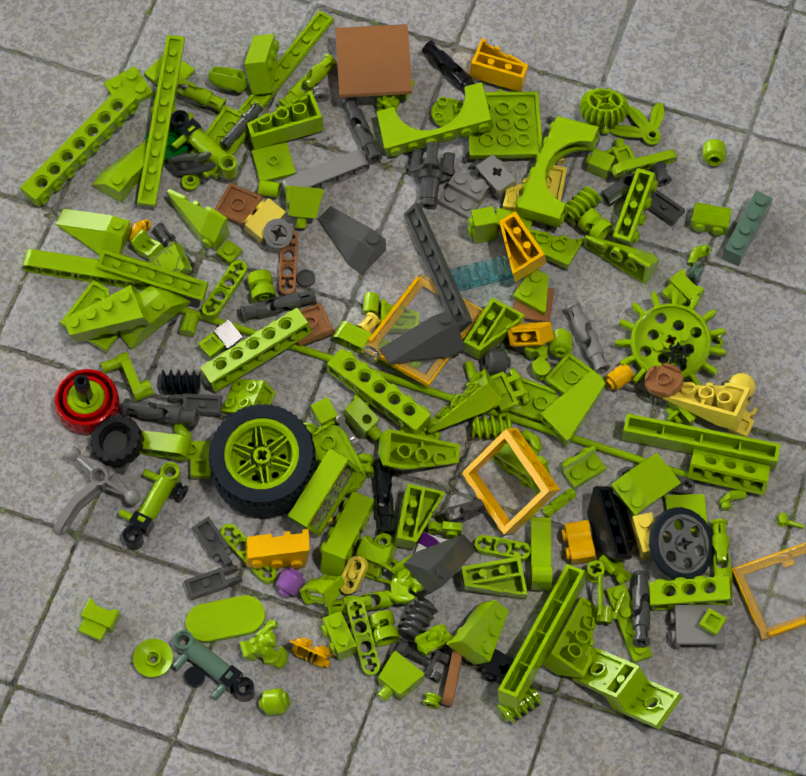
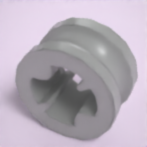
[312,86,329,102]

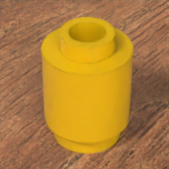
[605,364,634,391]

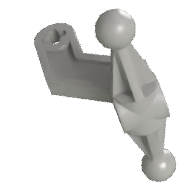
[54,446,141,535]

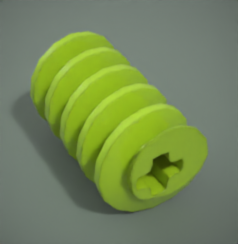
[565,186,602,226]
[472,414,512,439]
[496,684,542,724]

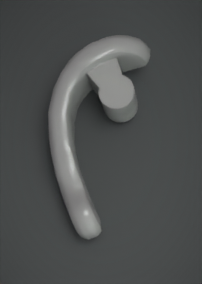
[335,414,364,454]

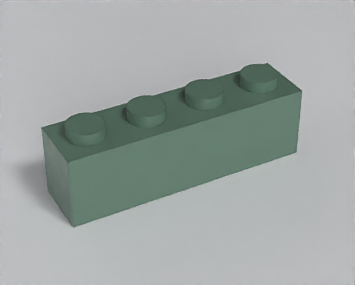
[722,191,773,267]

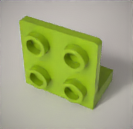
[222,379,276,414]

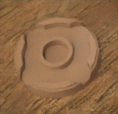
[645,363,683,398]

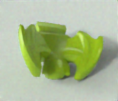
[387,554,424,603]
[240,620,288,670]

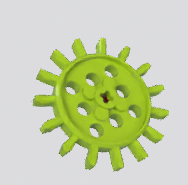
[615,289,726,385]

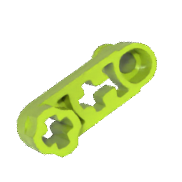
[100,351,154,402]

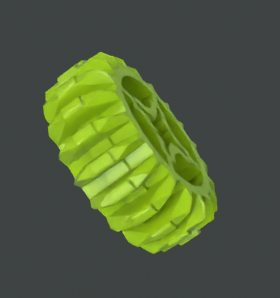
[579,87,629,127]

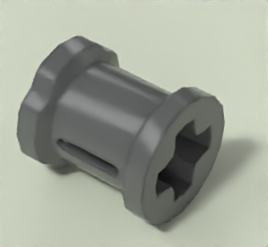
[650,162,672,187]

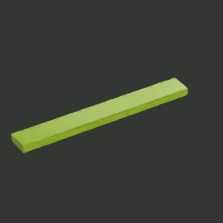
[238,10,334,119]

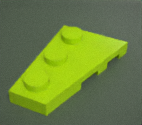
[528,229,584,269]

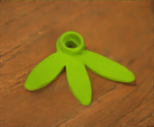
[610,102,664,146]

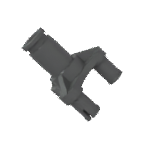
[409,142,455,209]

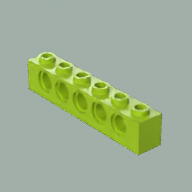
[200,308,313,393]
[327,348,431,435]

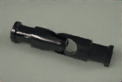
[422,40,476,90]
[374,457,395,536]

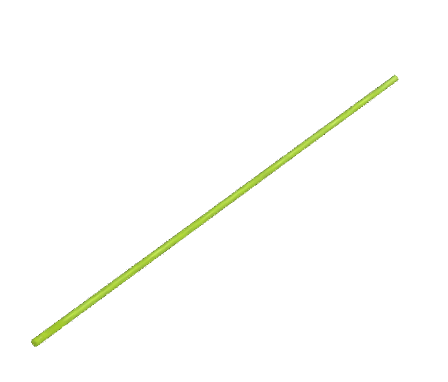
[138,291,688,477]

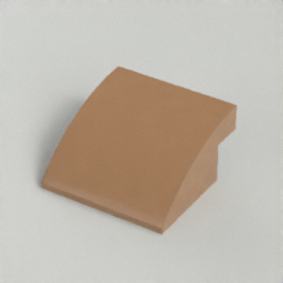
[336,24,412,98]

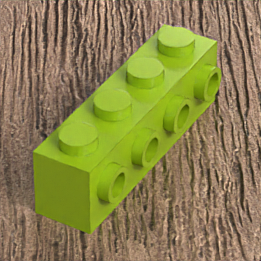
[613,168,658,247]

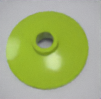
[133,638,173,678]

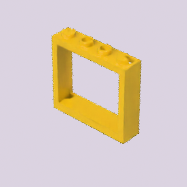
[462,428,560,535]

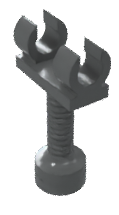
[396,640,451,683]

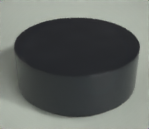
[185,666,205,688]

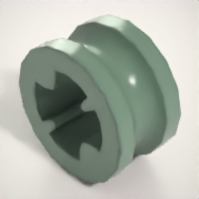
[688,263,704,282]

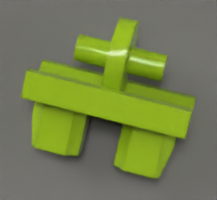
[666,401,698,426]
[414,623,454,656]

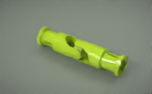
[278,54,337,107]
[155,69,227,113]
[710,518,734,597]
[327,590,408,615]

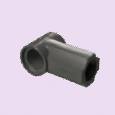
[601,172,634,206]

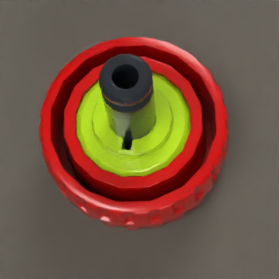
[54,369,120,435]

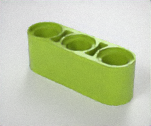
[139,431,192,460]

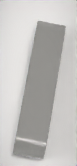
[280,150,370,195]

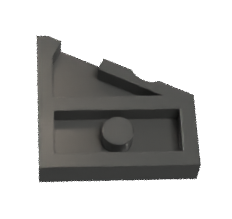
[446,499,484,523]

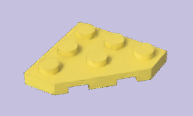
[503,165,567,212]

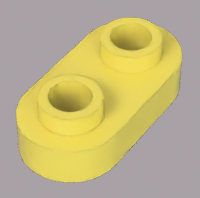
[340,556,368,594]

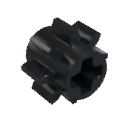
[666,342,690,367]

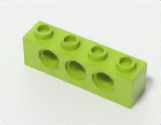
[687,449,771,495]
[649,574,733,611]

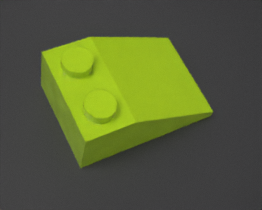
[611,453,681,516]

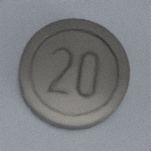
[297,269,315,288]

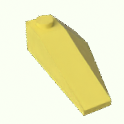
[663,382,750,431]

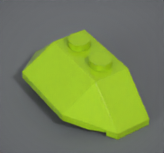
[120,285,191,350]

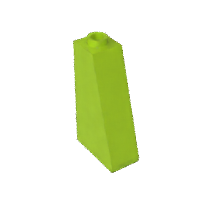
[540,370,605,447]

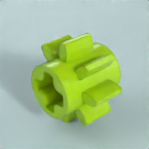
[376,95,400,111]

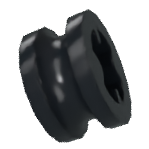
[171,482,189,502]

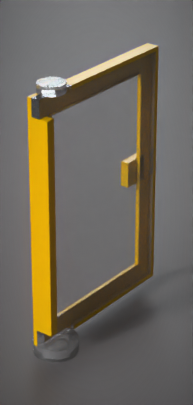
[361,273,483,388]
[732,542,806,641]

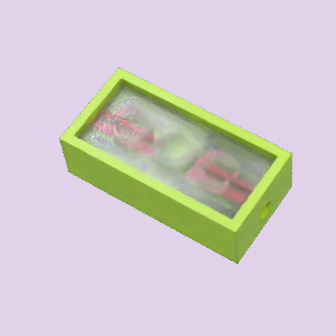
[288,448,361,537]

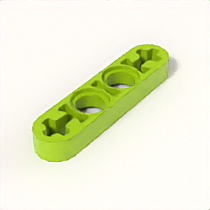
[611,149,678,178]
[202,260,247,321]
[220,524,277,585]
[347,599,380,676]

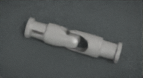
[565,302,610,374]

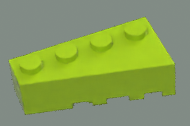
[247,90,324,150]
[63,285,151,342]
[320,491,375,577]

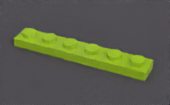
[97,249,209,301]

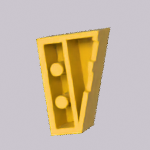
[470,38,528,92]
[499,212,547,283]
[246,529,310,569]

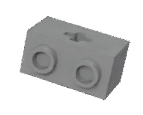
[475,155,516,200]

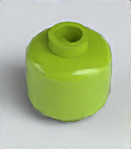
[703,139,727,166]
[548,328,573,357]
[259,688,290,716]

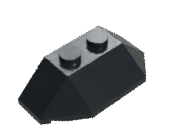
[587,486,637,560]

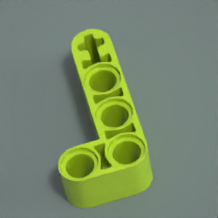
[531,517,553,591]

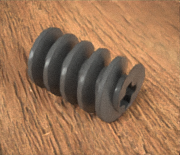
[398,596,438,641]

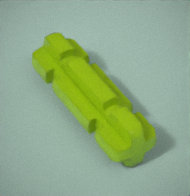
[542,488,576,517]

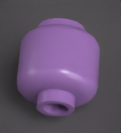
[276,567,305,598]

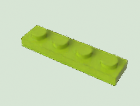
[606,583,653,664]

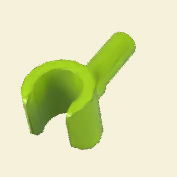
[604,138,625,154]
[777,513,805,529]

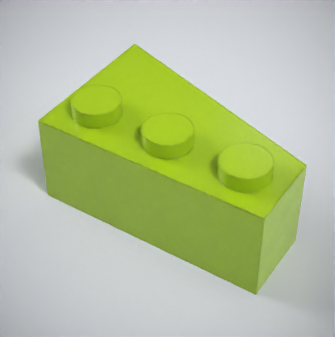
[446,600,509,665]

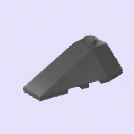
[318,206,386,275]
[380,310,465,365]
[404,534,476,594]

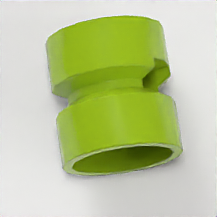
[578,208,613,240]
[247,269,276,303]
[368,610,400,646]

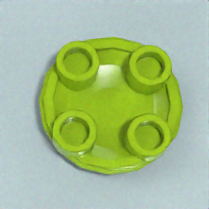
[431,96,464,127]

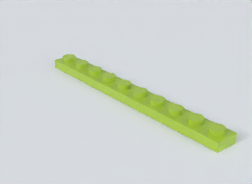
[137,35,185,208]

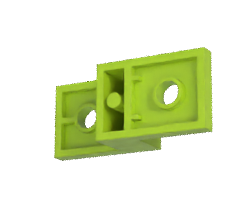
[571,647,682,729]

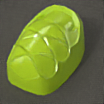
[208,66,248,93]

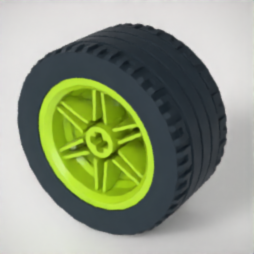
[209,404,317,519]

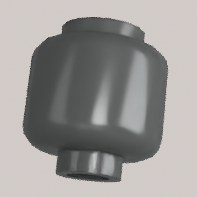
[481,350,511,374]

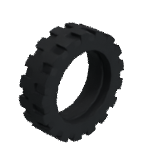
[90,415,144,467]

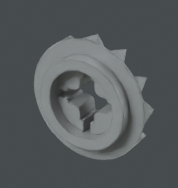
[263,219,292,249]

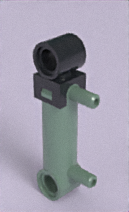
[173,630,255,702]

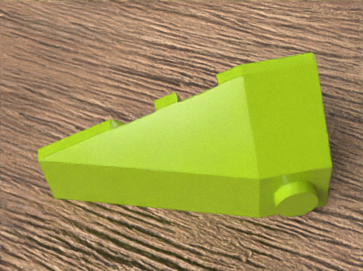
[167,189,230,251]

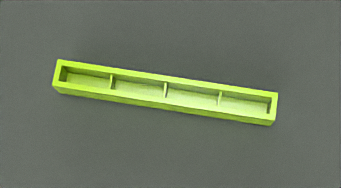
[622,413,781,471]
[498,564,585,710]

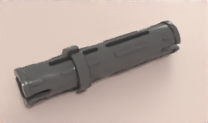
[220,102,263,149]
[153,223,195,268]

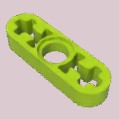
[474,535,531,562]

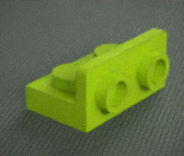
[561,446,606,490]

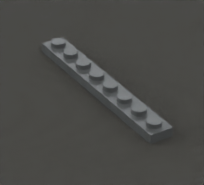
[404,203,473,333]

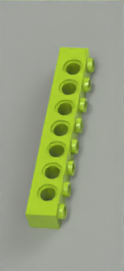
[20,85,139,208]

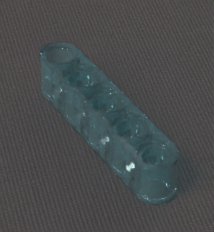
[450,254,514,292]

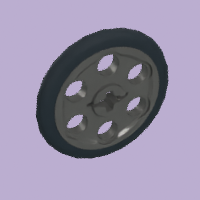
[649,507,714,580]

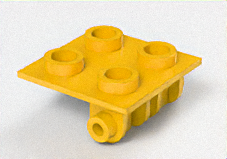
[290,637,335,668]

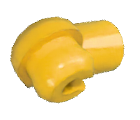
[129,219,151,241]

